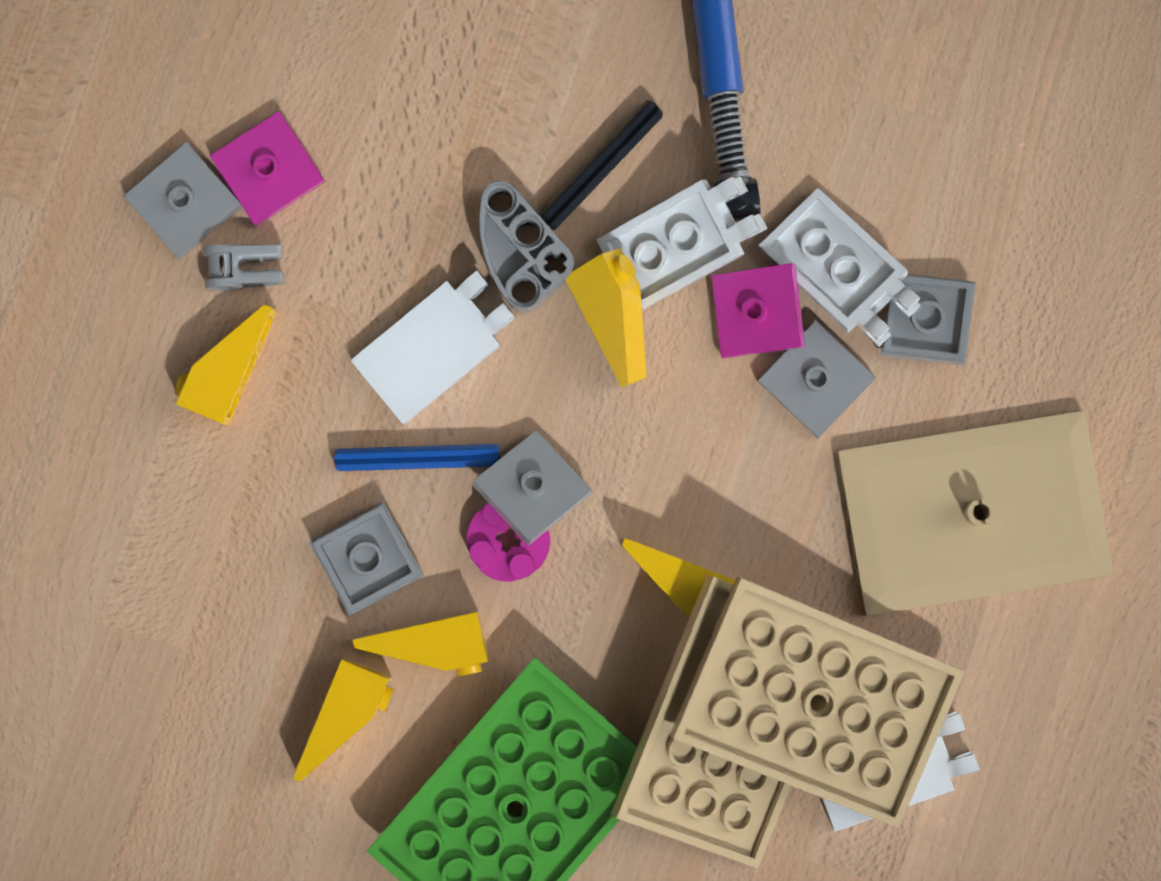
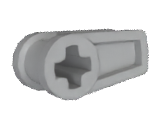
[203,244,285,291]

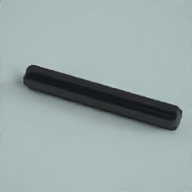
[539,100,663,231]

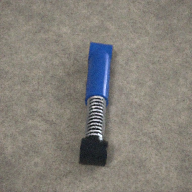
[691,0,761,222]

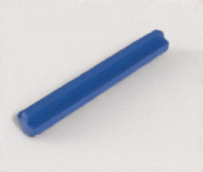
[334,444,500,471]

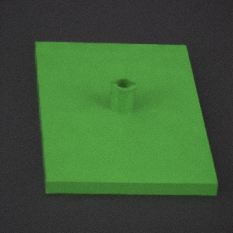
[366,657,638,881]

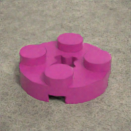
[467,503,551,582]

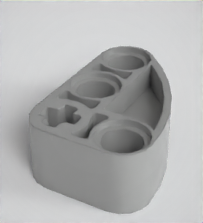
[479,181,574,314]

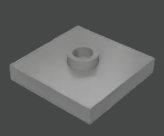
[124,142,242,260]
[881,274,976,366]
[757,320,876,439]
[473,430,592,546]
[309,502,424,616]

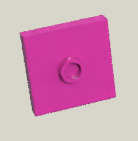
[210,111,325,227]
[712,263,805,359]

